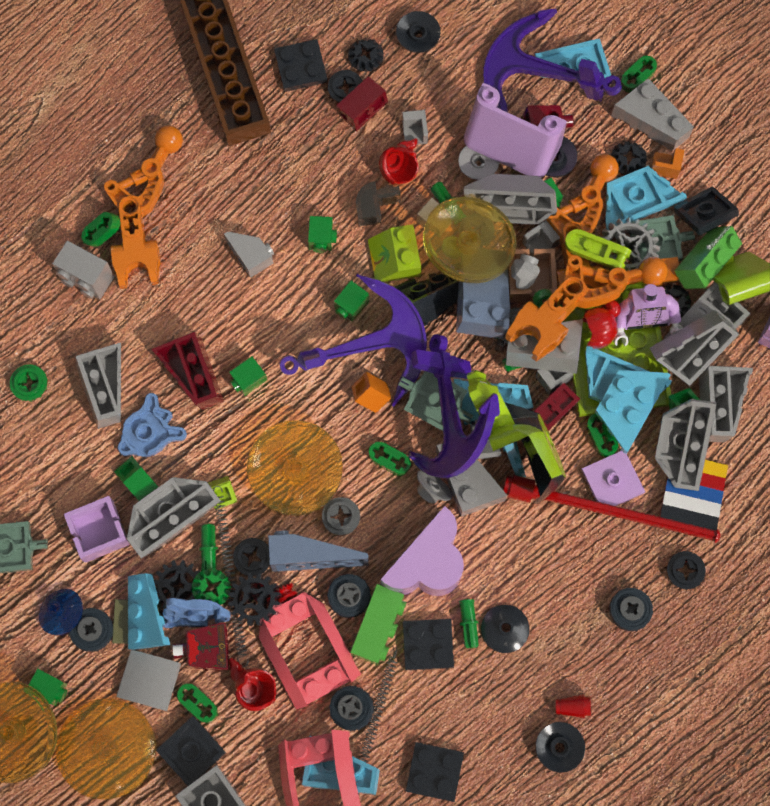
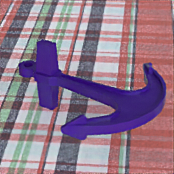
[483,9,622,113]
[280,273,427,407]
[408,334,500,478]

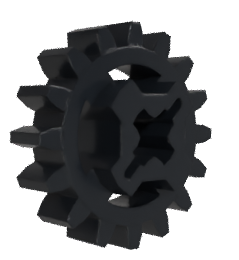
[154,560,205,609]
[228,573,282,626]

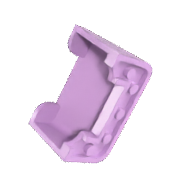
[464,83,567,178]

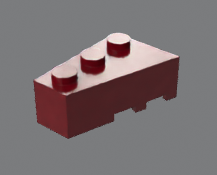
[151,332,224,410]

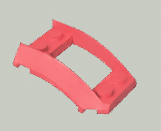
[259,592,361,709]
[278,730,361,806]

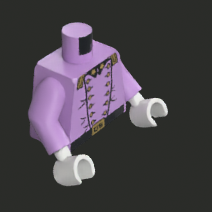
[613,284,683,346]

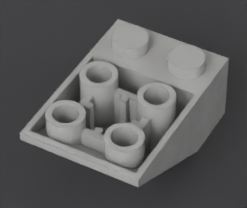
[664,283,750,339]

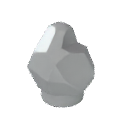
[511,254,540,290]

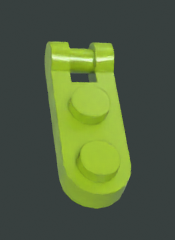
[565,229,632,270]

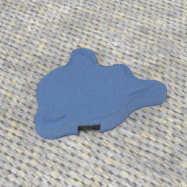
[118,393,187,457]
[162,598,231,628]

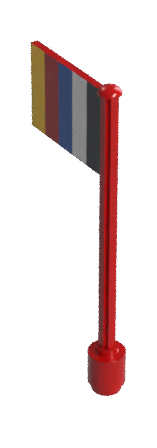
[503,460,728,543]

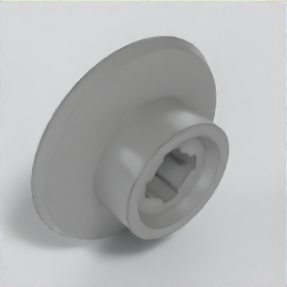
[458,146,499,180]
[417,470,453,504]

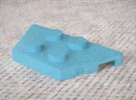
[605,166,687,230]
[585,346,672,402]
[595,370,671,454]

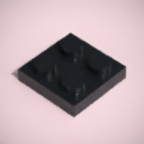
[274,39,328,92]
[674,186,739,236]
[403,619,454,671]
[156,716,226,786]
[406,742,464,802]

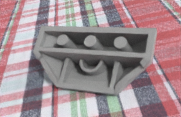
[464,174,557,225]
[655,399,716,491]
[127,477,220,559]

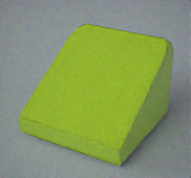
[208,476,238,509]

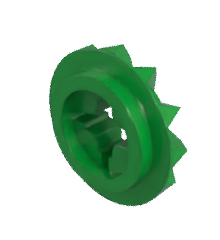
[10,364,48,402]
[192,568,231,605]

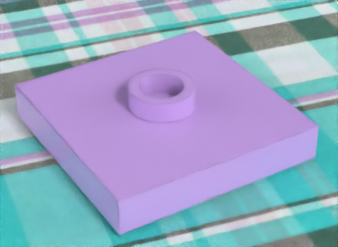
[581,451,645,506]

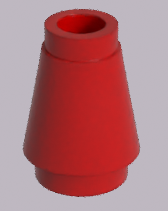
[556,694,591,719]

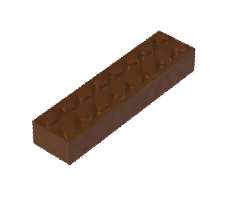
[179,0,271,146]

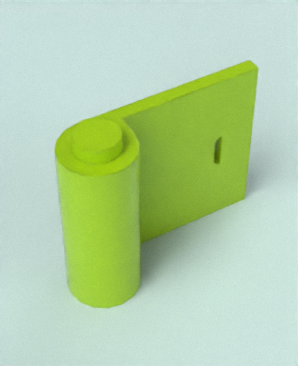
[712,251,770,305]

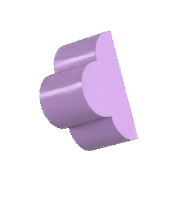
[381,506,464,596]

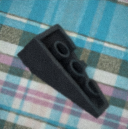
[395,265,460,326]

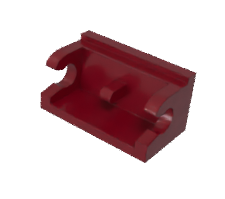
[336,76,388,131]
[534,383,580,431]

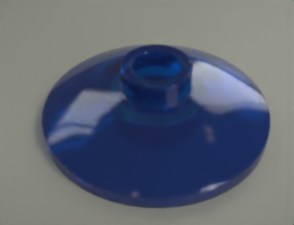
[39,589,83,636]

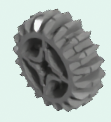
[601,217,660,271]

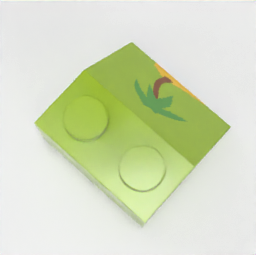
[368,224,421,282]

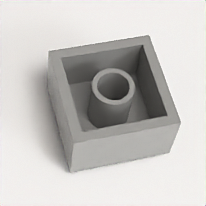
[52,241,114,300]
[176,765,247,806]

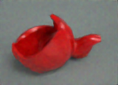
[379,138,419,185]
[582,300,621,349]
[228,658,277,711]

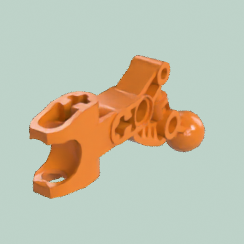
[104,125,183,289]
[544,154,619,313]
[505,255,668,362]

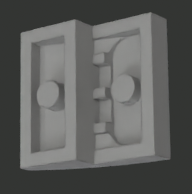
[116,650,181,711]

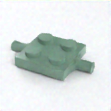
[616,215,695,261]
[398,371,473,431]
[0,521,48,573]

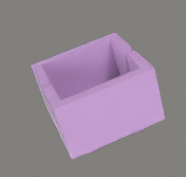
[64,496,130,563]

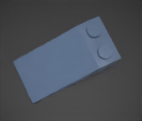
[456,246,510,339]
[268,531,369,572]

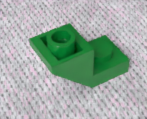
[114,456,159,501]

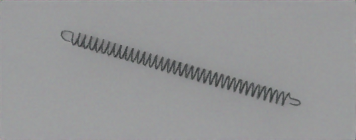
[213,486,249,667]
[358,649,398,795]

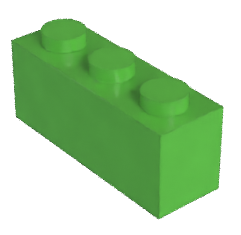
[675,226,742,289]
[350,584,407,665]

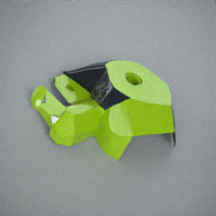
[467,370,566,504]

